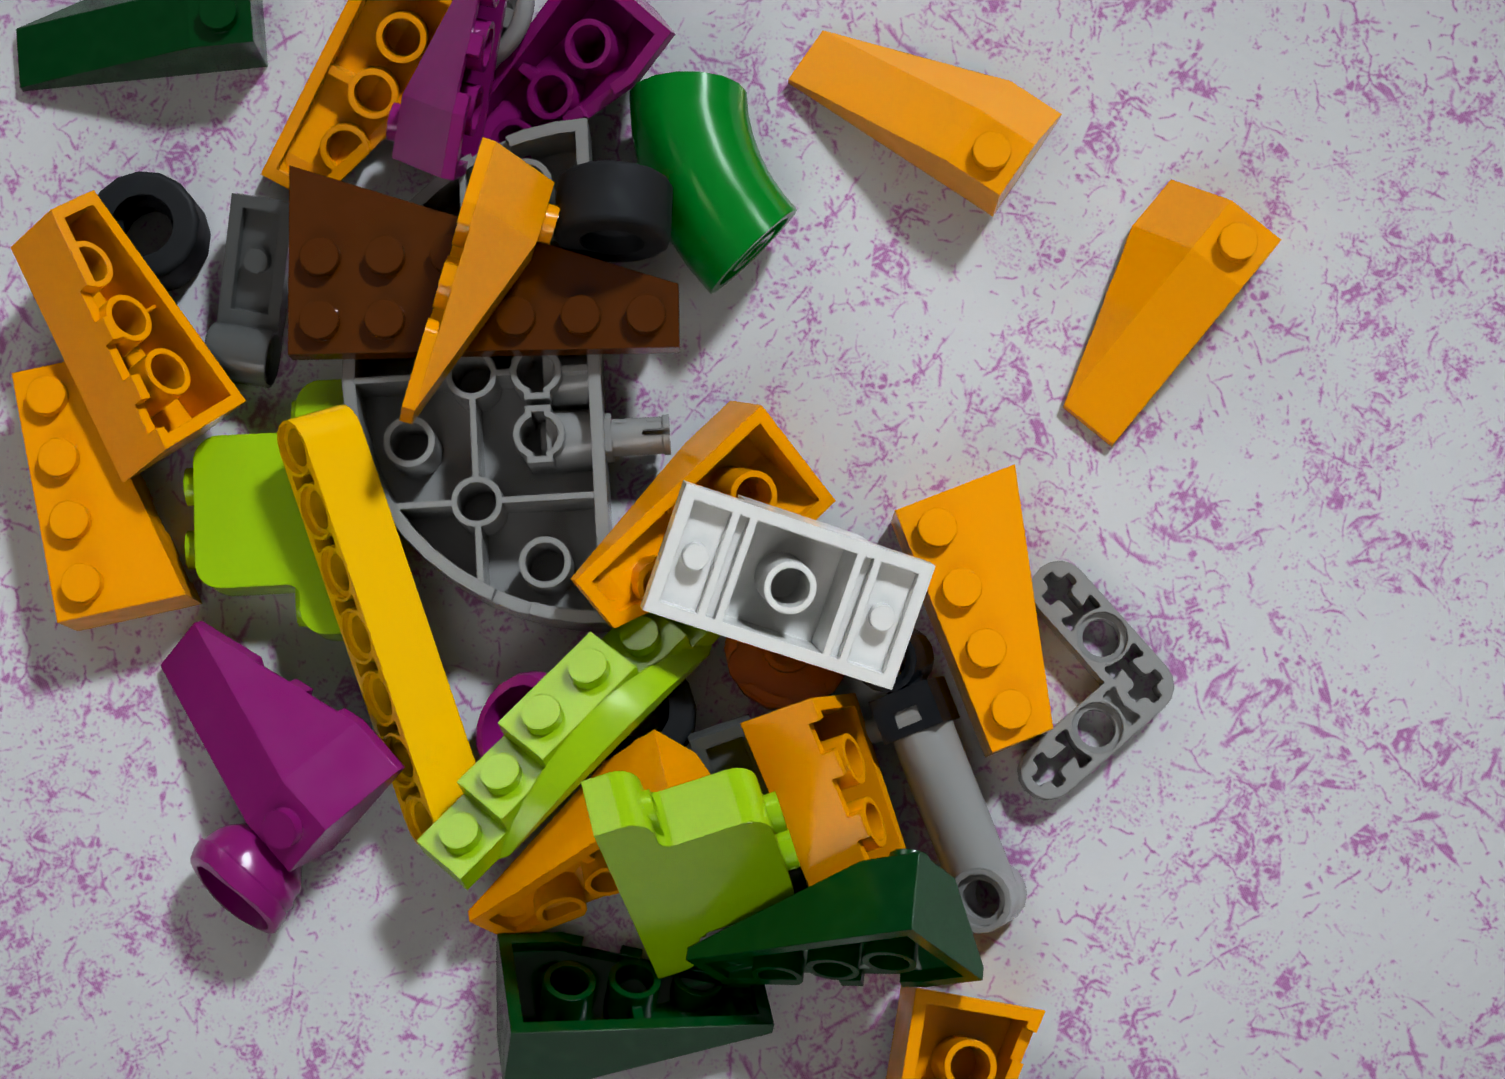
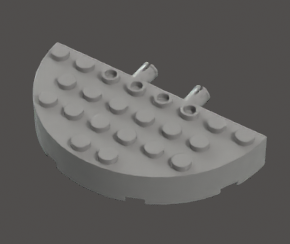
[342,118,671,632]

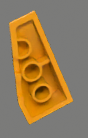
[260,0,452,189]
[788,30,1062,216]
[399,137,560,424]
[1063,179,1281,447]
[570,401,836,628]
[468,729,711,934]

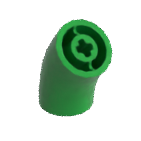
[629,71,797,294]

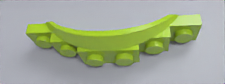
[416,612,721,890]

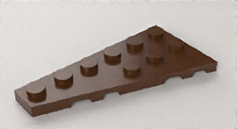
[288,165,680,360]

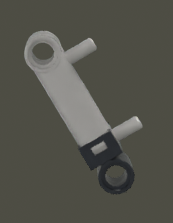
[862,628,1027,934]

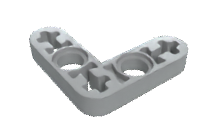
[1017,561,1174,800]

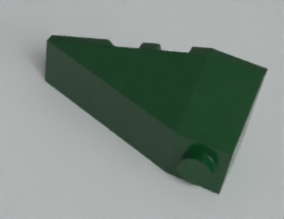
[16,0,268,92]
[686,849,984,987]
[496,932,774,1079]

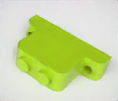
[183,379,344,641]
[581,768,801,979]

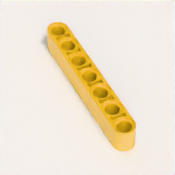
[277,404,476,844]

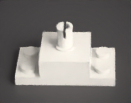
[640,480,936,690]

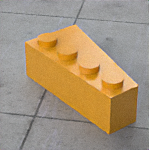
[891,464,1053,757]
[740,693,906,887]

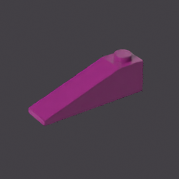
[386,0,508,181]
[483,0,676,159]
[160,621,405,872]

